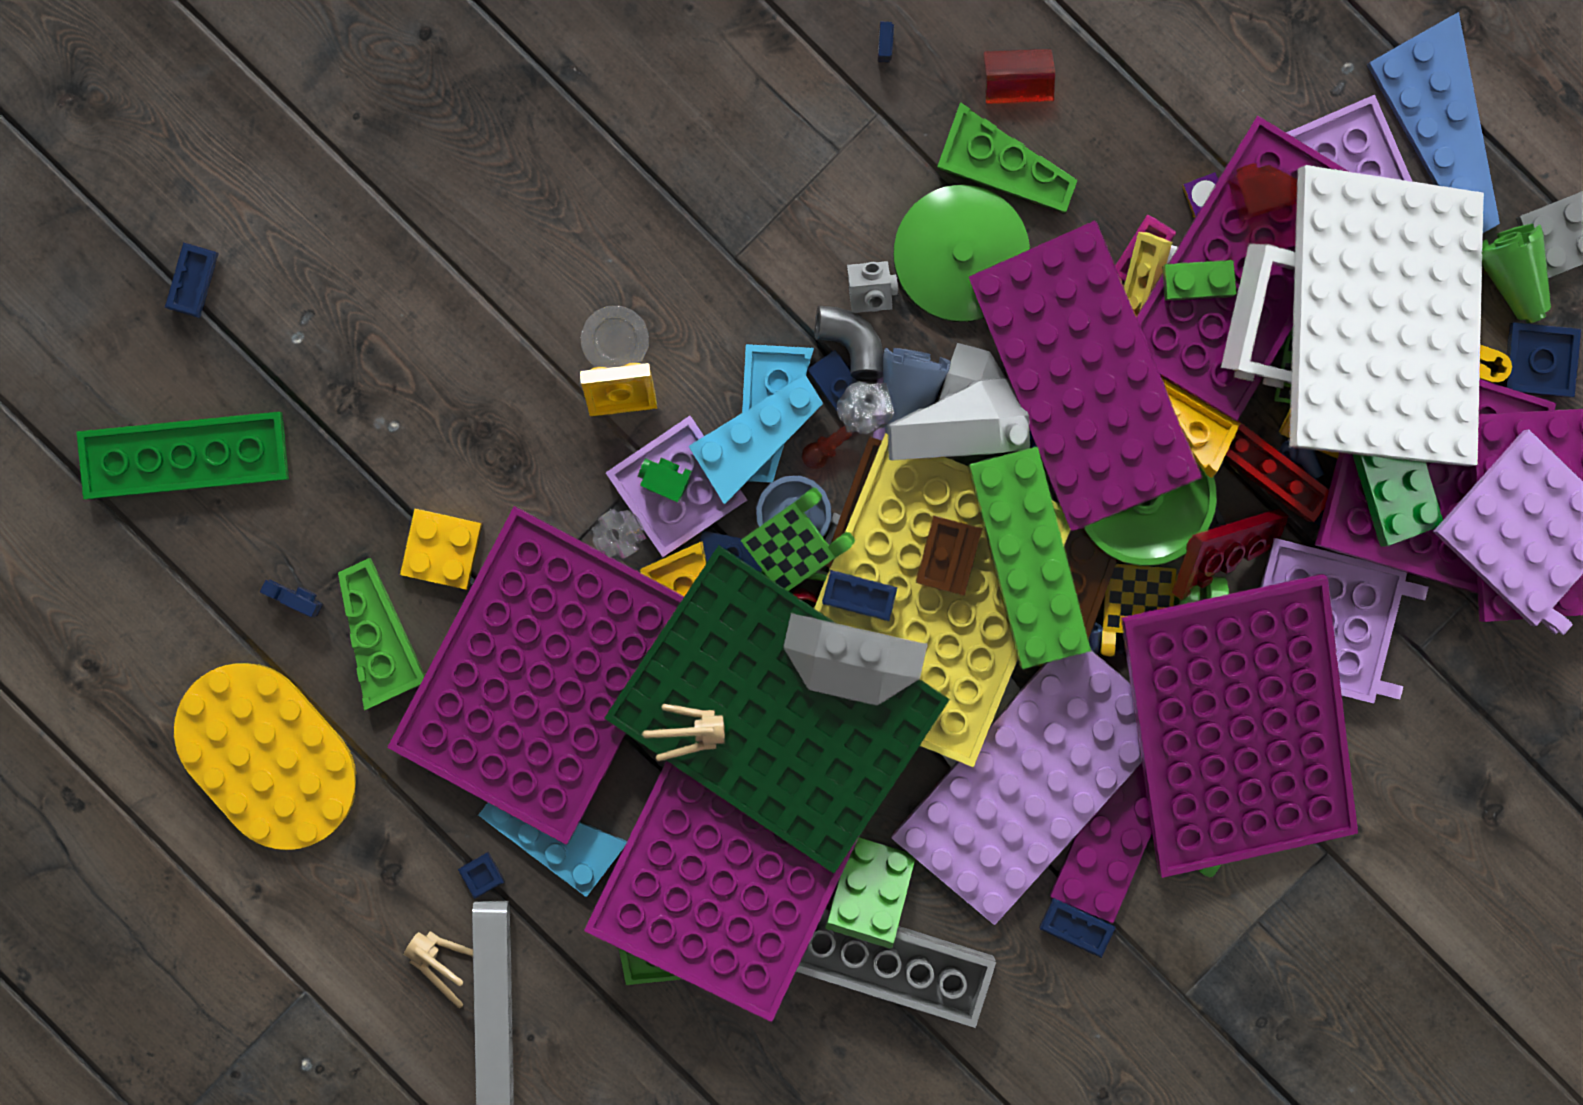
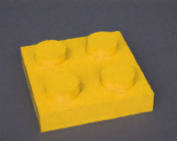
[580,363,657,416]
[400,509,483,590]

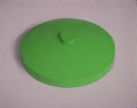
[893,185,1030,322]
[1083,462,1217,566]

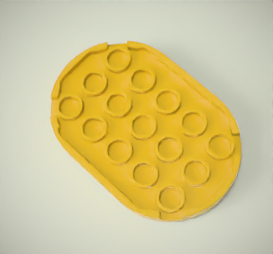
[174,663,357,850]

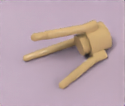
[643,704,724,761]
[403,931,473,1008]

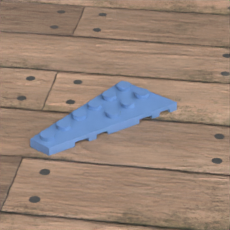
[1367,12,1500,233]

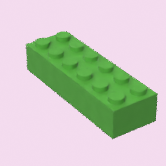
[968,447,1091,669]

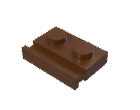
[915,515,983,596]

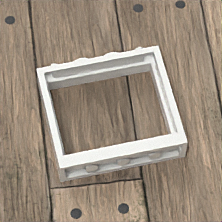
[1221,244,1296,388]

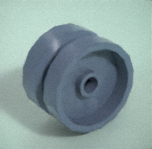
[756,476,831,537]

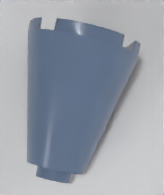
[882,348,951,434]

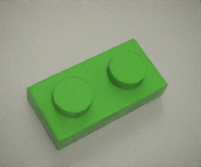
[1162,260,1236,301]

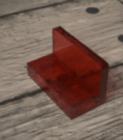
[984,49,1055,104]

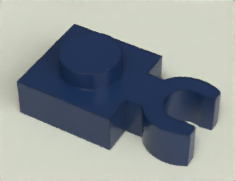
[260,579,323,617]

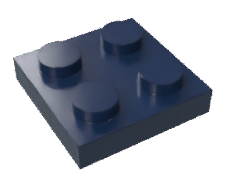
[1503,322,1581,398]

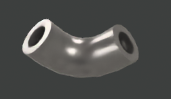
[814,306,883,380]

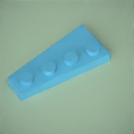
[742,344,814,483]
[689,375,823,505]
[478,803,627,897]

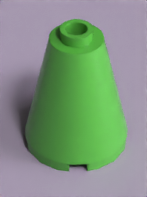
[1481,224,1551,323]

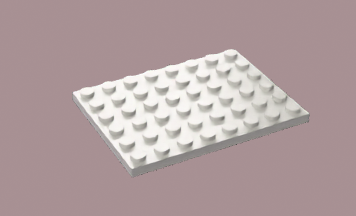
[1290,165,1484,466]

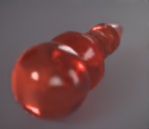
[802,424,856,469]

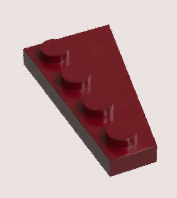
[1172,509,1289,600]

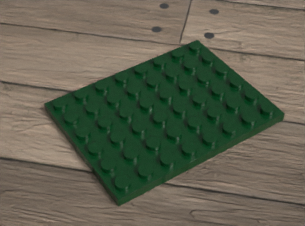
[604,545,950,873]

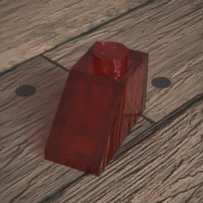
[1228,163,1298,221]

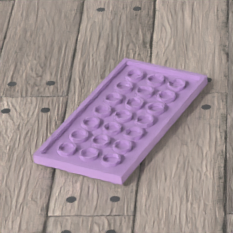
[892,650,1142,925]

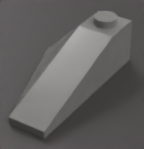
[887,378,1030,460]

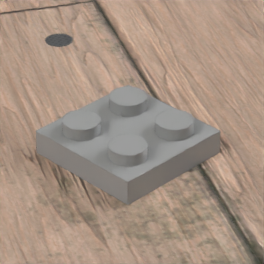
[1516,191,1583,278]

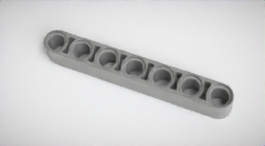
[472,901,514,1105]

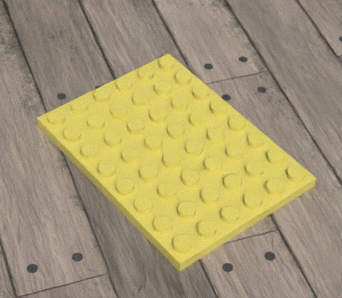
[814,433,1071,767]

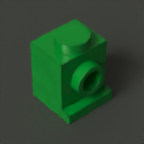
[637,458,693,503]

